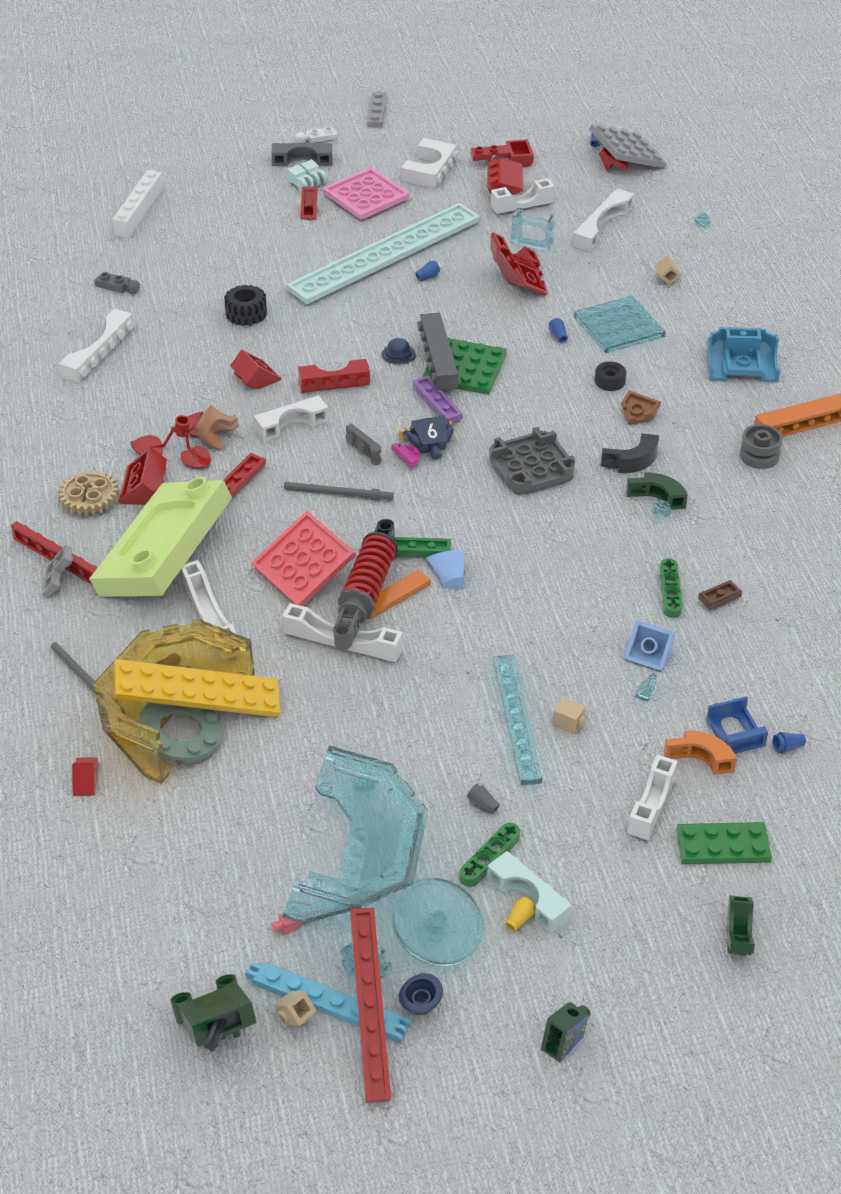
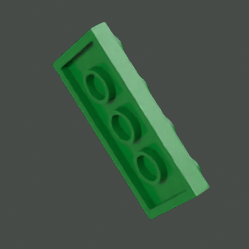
[676,822,772,865]

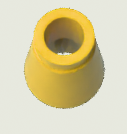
[505,897,536,932]

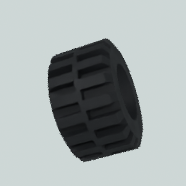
[224,285,267,326]

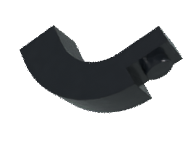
[601,433,659,473]

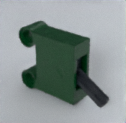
[170,974,257,1052]

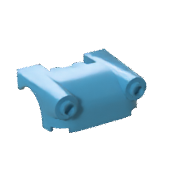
[706,327,780,382]

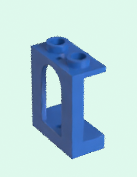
[706,696,768,754]

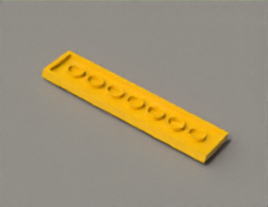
[113,659,281,717]

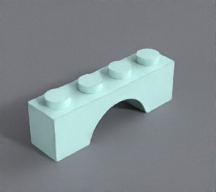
[487,851,572,934]

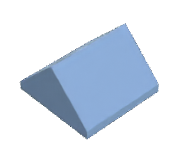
[624,620,675,671]

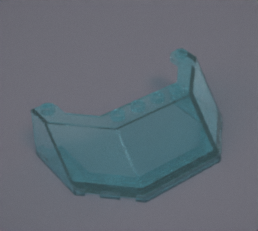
[282,745,428,924]

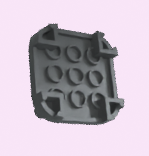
[489,427,575,495]

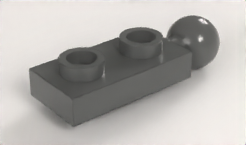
[94,272,140,293]

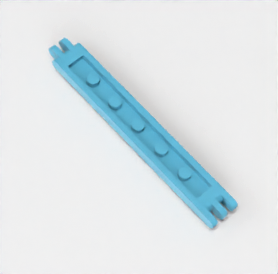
[245,962,412,1042]

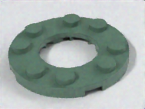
[137,703,223,763]

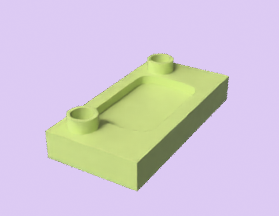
[89,477,232,597]

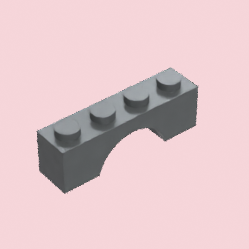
[271,143,333,166]

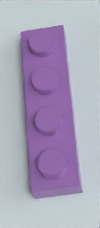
[413,375,463,423]

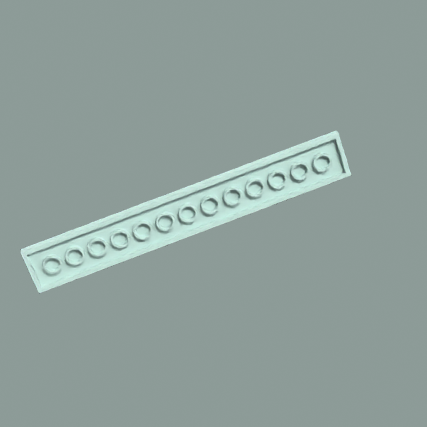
[286,203,480,304]

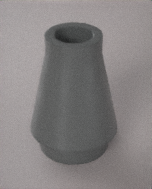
[467,784,500,814]

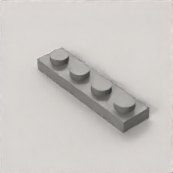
[367,91,386,127]

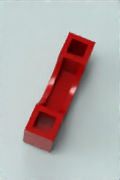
[298,359,370,393]

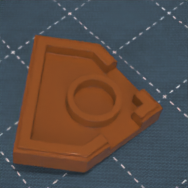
[621,390,661,425]

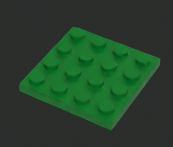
[422,337,507,395]

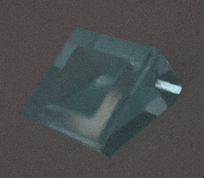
[634,673,657,702]

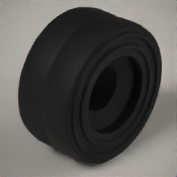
[594,361,626,391]

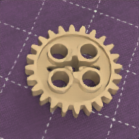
[58,470,119,516]

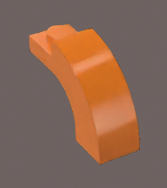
[664,731,737,775]

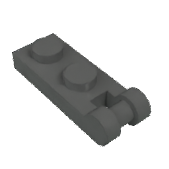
[345,423,381,465]

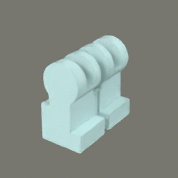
[287,160,327,192]

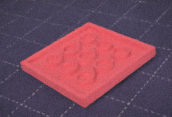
[251,511,356,606]

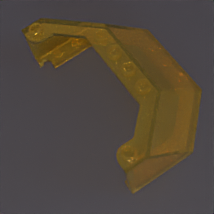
[93,619,255,784]

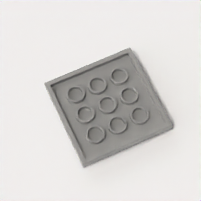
[589,124,667,168]

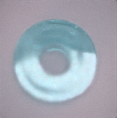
[695,213,711,227]
[652,500,671,517]

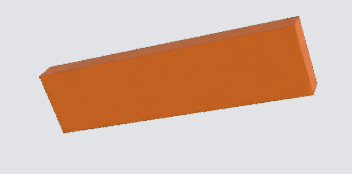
[368,569,431,619]

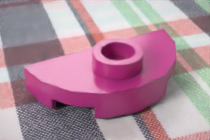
[391,443,419,469]

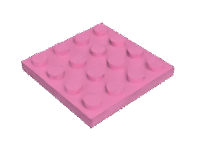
[323,168,410,220]

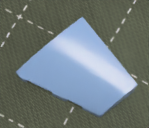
[427,550,464,588]

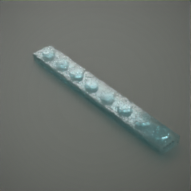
[493,654,542,786]

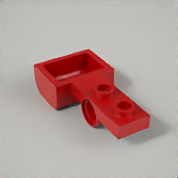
[470,139,534,168]

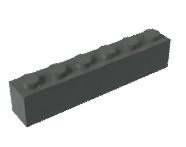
[417,312,458,390]

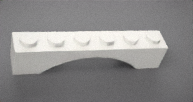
[572,188,634,252]
[59,309,134,383]
[181,560,241,660]
[282,603,403,663]

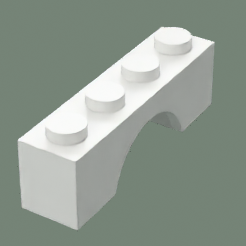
[491,178,555,214]
[254,396,329,442]
[628,755,678,840]

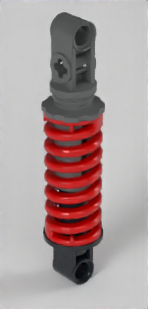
[333,519,398,650]

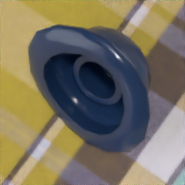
[381,338,416,363]
[398,973,443,1015]

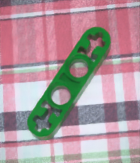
[659,558,683,618]
[460,823,520,887]

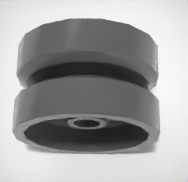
[739,424,783,469]

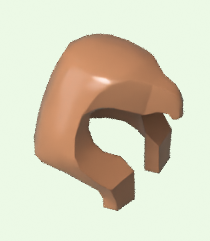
[195,405,239,450]

